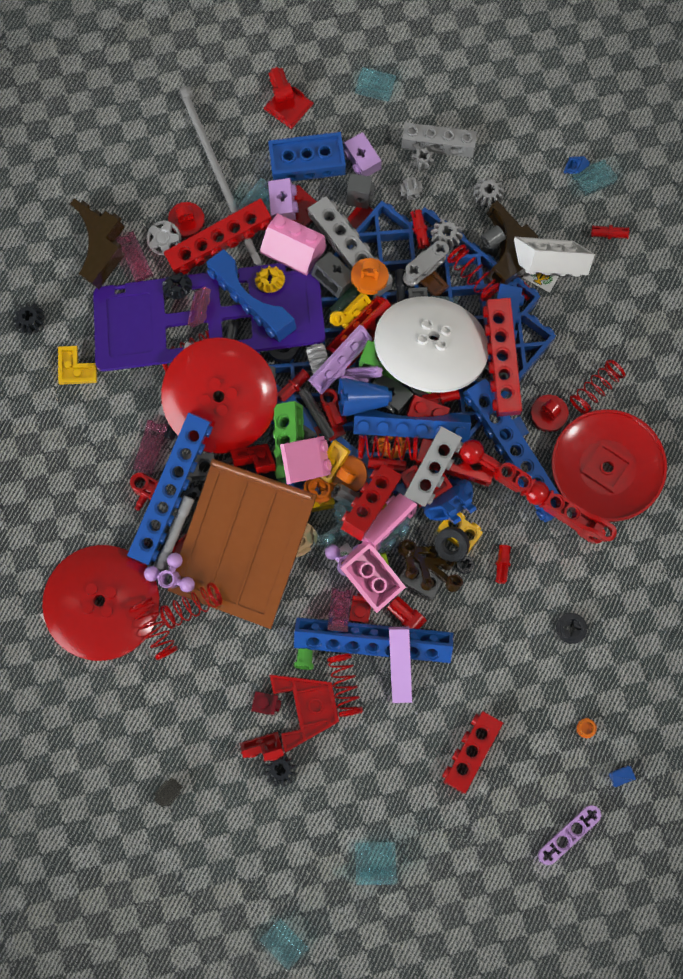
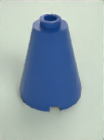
[338,378,392,417]

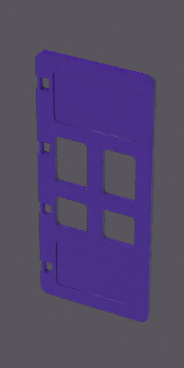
[93,263,326,372]

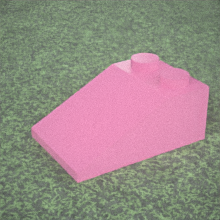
[280,436,332,484]

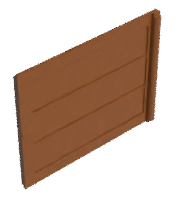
[168,459,317,629]

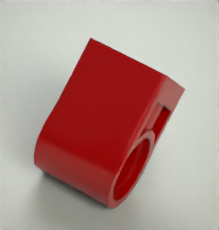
[130,472,159,511]

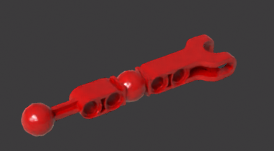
[460,440,617,544]

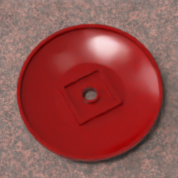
[161,337,277,453]
[551,409,667,522]
[42,545,160,661]

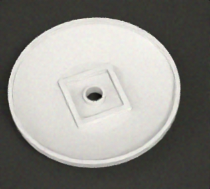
[374,296,488,393]

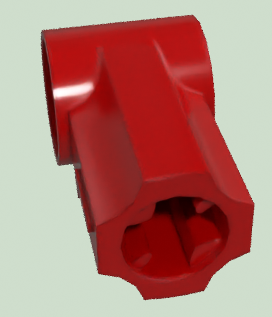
[268,67,295,104]
[320,388,347,429]
[387,596,427,629]

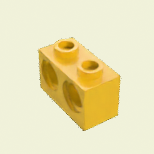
[437,512,483,554]

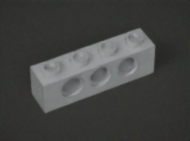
[401,122,477,158]
[404,426,463,507]

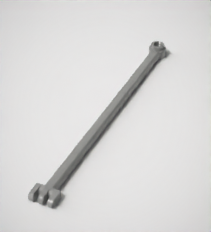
[178,86,262,266]

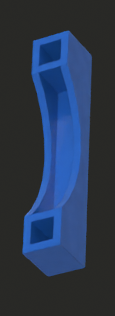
[206,249,296,342]
[353,409,471,441]

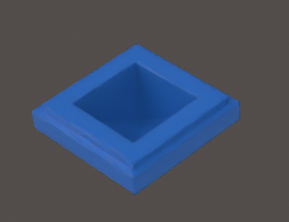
[564,156,590,174]

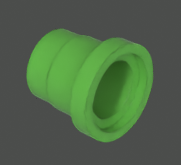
[294,649,314,670]

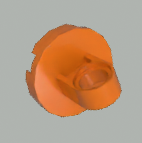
[351,258,389,295]
[331,455,368,492]

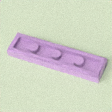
[309,325,373,394]
[389,626,412,703]

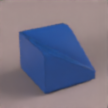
[609,765,636,787]

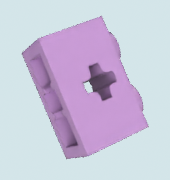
[344,132,382,176]
[268,178,298,220]

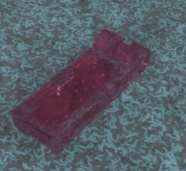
[117,231,153,282]
[133,419,167,475]
[328,588,352,632]

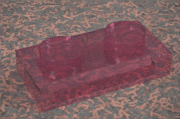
[187,287,211,328]

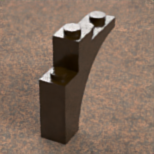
[70,198,125,289]
[487,200,539,285]

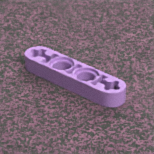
[538,805,601,865]

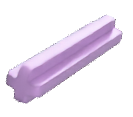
[345,366,383,379]

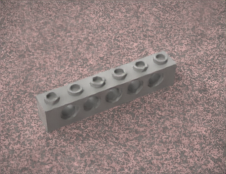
[308,196,393,299]

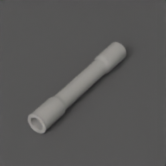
[155,495,194,571]

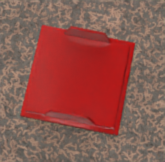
[263,86,314,130]

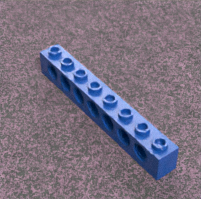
[463,378,559,522]
[127,412,213,565]
[294,617,453,663]

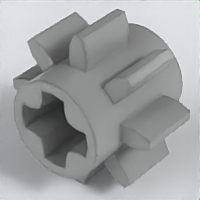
[411,147,434,171]
[400,177,423,200]

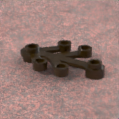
[398,539,463,592]

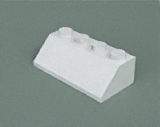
[514,237,595,277]

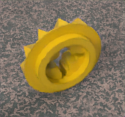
[255,266,285,293]

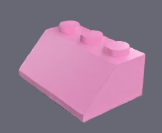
[260,213,326,276]
[361,493,417,551]
[340,541,406,613]

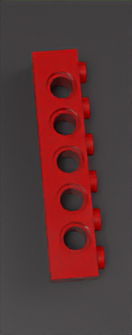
[164,198,273,275]
[483,298,522,417]

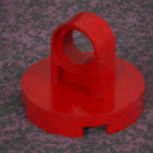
[168,202,205,238]
[531,394,569,432]

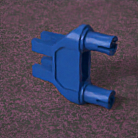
[421,476,477,524]

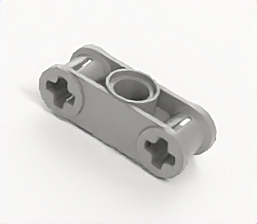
[403,241,449,286]

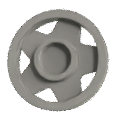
[147,221,181,256]

